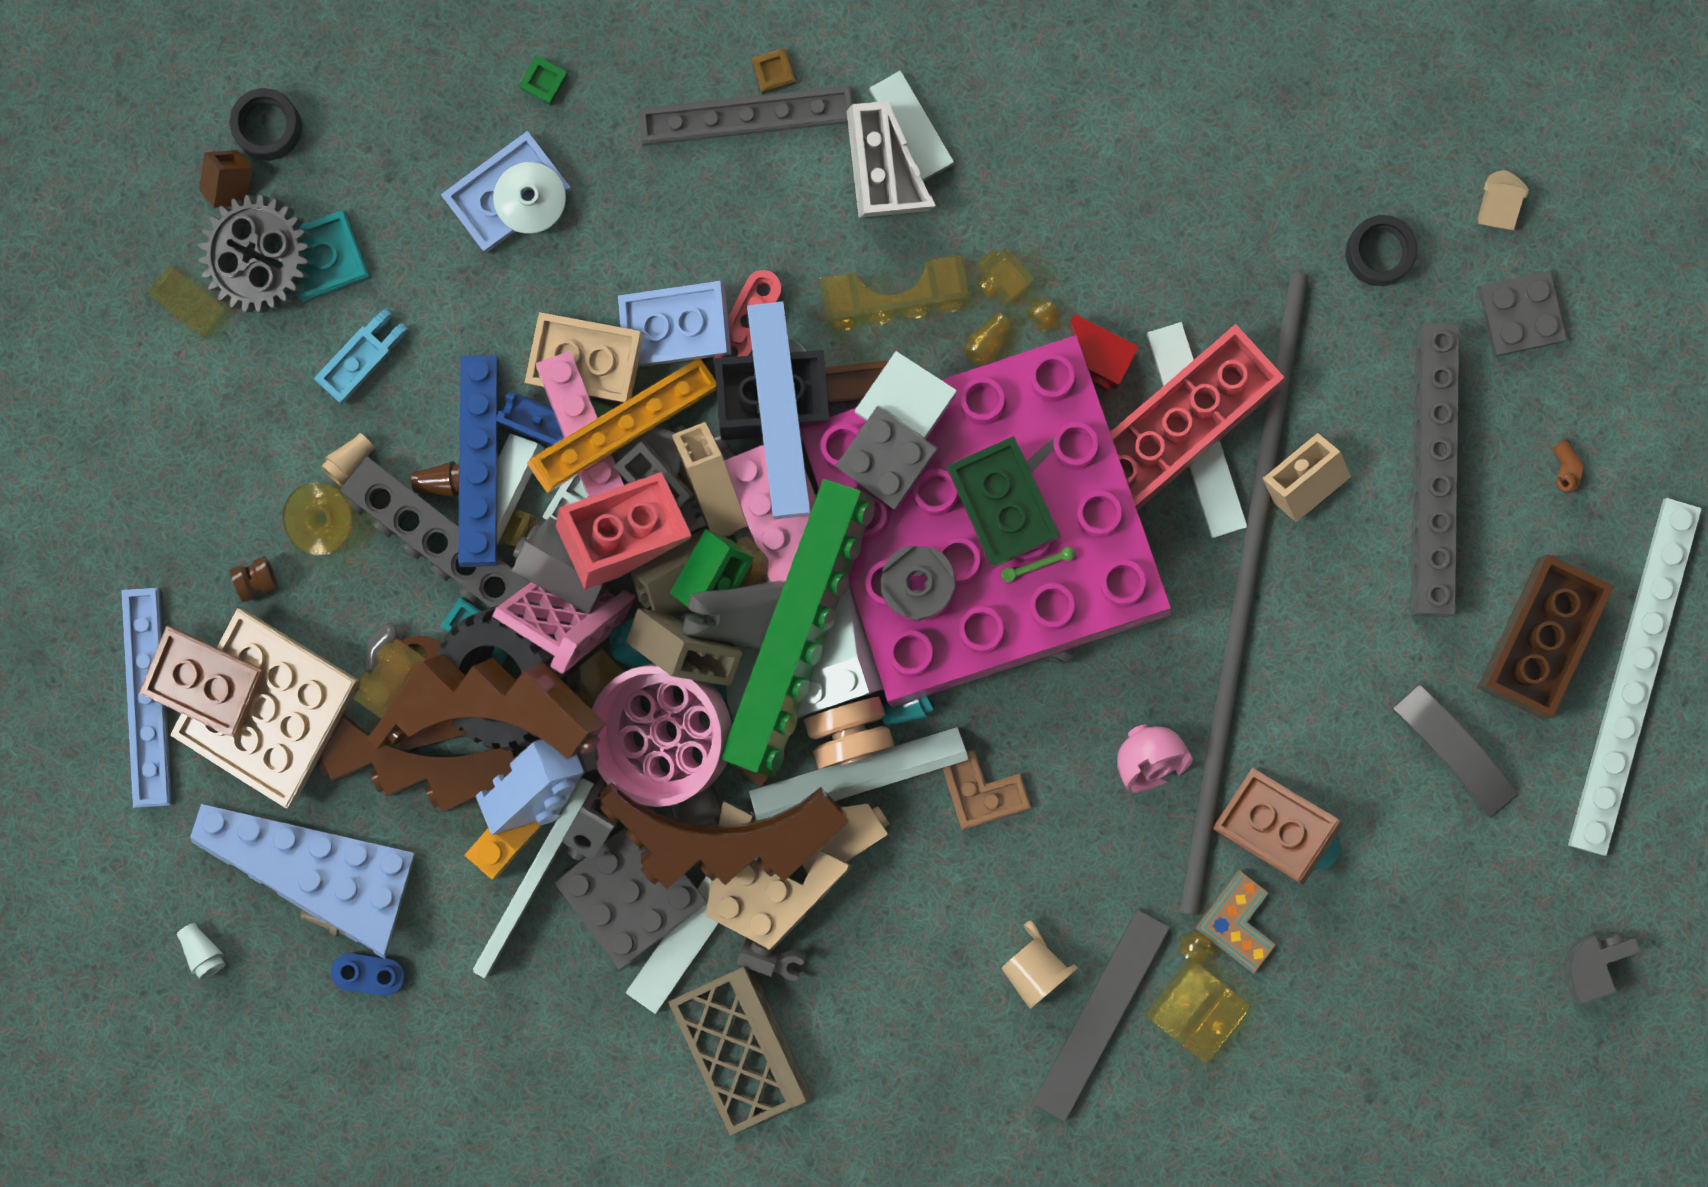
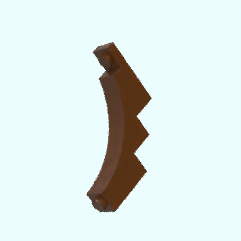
[367,653,606,760]

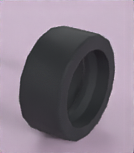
[229,88,302,161]
[1345,215,1417,287]

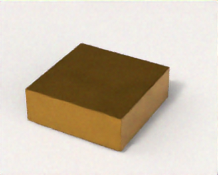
[751,48,796,94]

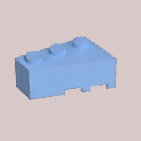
[476,740,584,835]

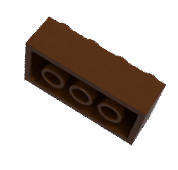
[1477,554,1614,720]

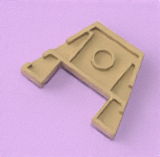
[706,802,852,949]

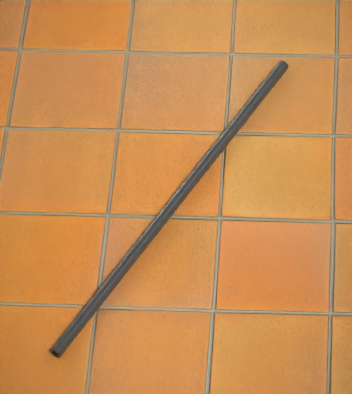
[1179,273,1308,915]

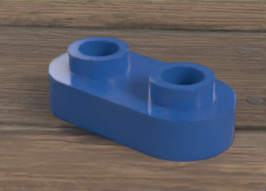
[331,953,406,995]

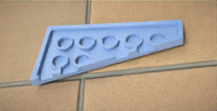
[190,804,415,959]

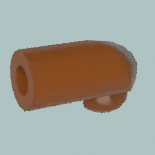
[1551,439,1584,493]

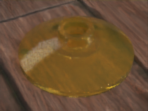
[283,482,353,555]

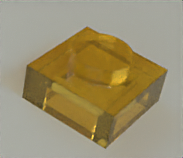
[498,509,538,549]

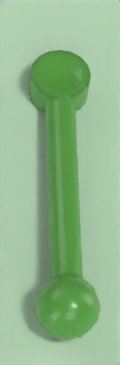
[1001,546,1076,583]

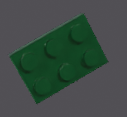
[946,436,1060,569]

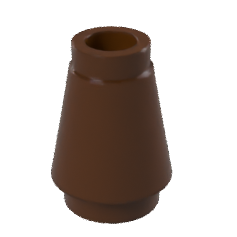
[411,461,459,497]

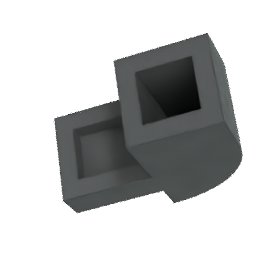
[1563,933,1641,1004]

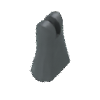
[683,581,784,651]

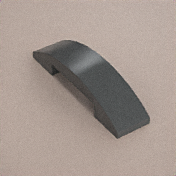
[1392,685,1517,818]

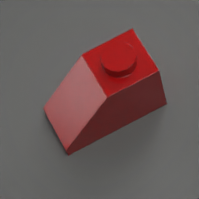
[1069,314,1139,391]

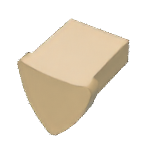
[1478,170,1529,230]

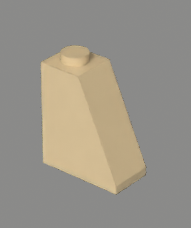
[672,422,747,537]
[802,804,889,873]

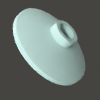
[493,162,566,234]

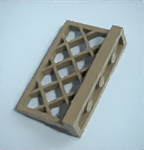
[668,966,812,1136]

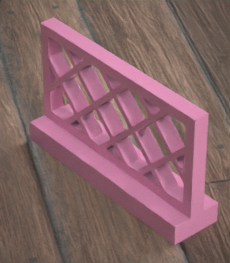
[492,582,637,674]

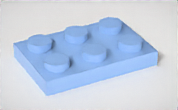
[441,131,571,254]
[618,281,731,367]

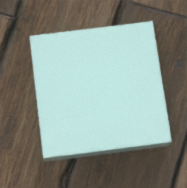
[855,351,957,438]

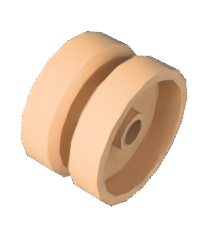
[804,696,894,769]

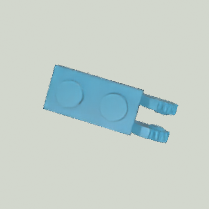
[314,309,408,405]

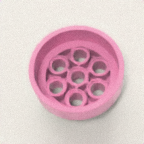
[592,663,732,807]

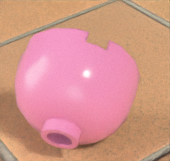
[1117,724,1193,793]

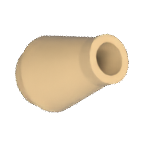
[321,433,375,487]

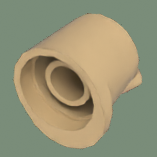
[1001,920,1078,1009]

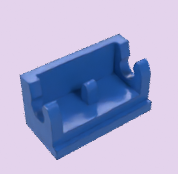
[495,392,564,446]

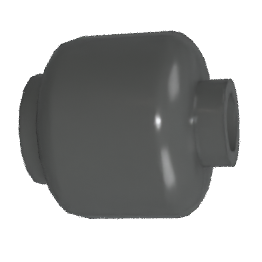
[670,785,721,826]

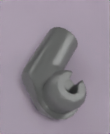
[365,623,405,672]

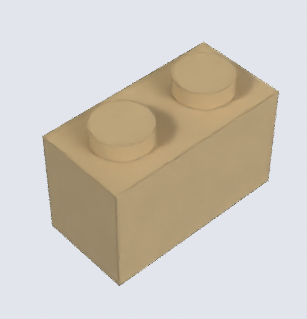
[1263,433,1351,522]

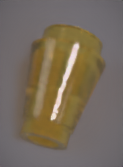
[963,313,1013,366]

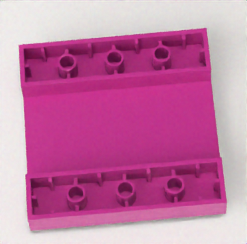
[799,335,1171,707]

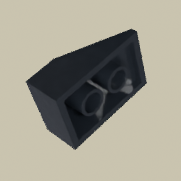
[714,350,829,440]

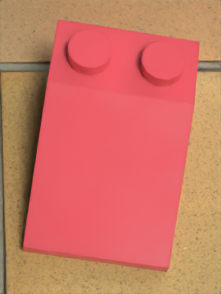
[556,472,692,590]

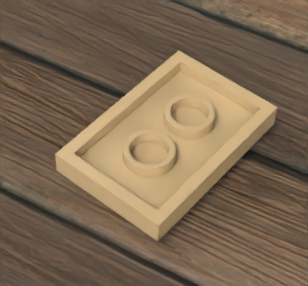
[525,312,645,403]

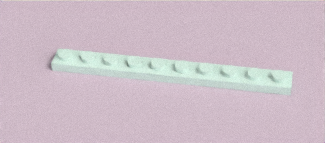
[1568,498,1702,856]

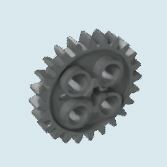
[198,195,314,313]

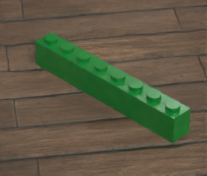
[720,479,876,778]

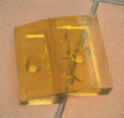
[1144,957,1251,1064]

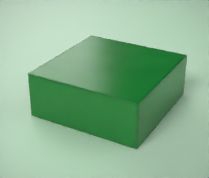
[519,55,568,106]

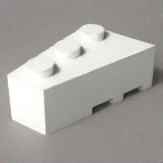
[847,101,936,218]

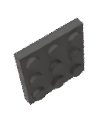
[554,827,708,970]

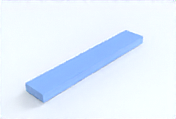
[747,302,810,520]
[122,588,172,808]

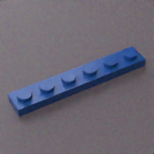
[458,355,498,567]

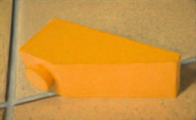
[464,822,543,879]

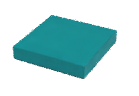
[278,209,370,303]

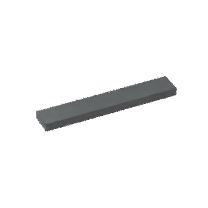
[638,85,853,146]
[1032,909,1170,1121]

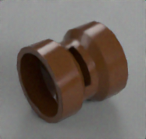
[230,556,278,603]

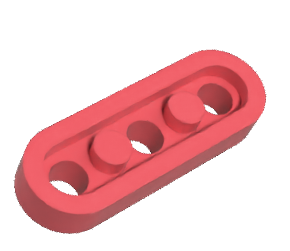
[713,270,782,358]

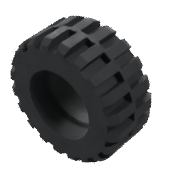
[437,604,581,750]

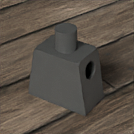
[562,776,616,860]

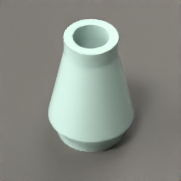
[177,923,225,980]

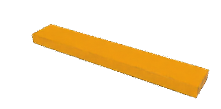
[527,359,717,493]

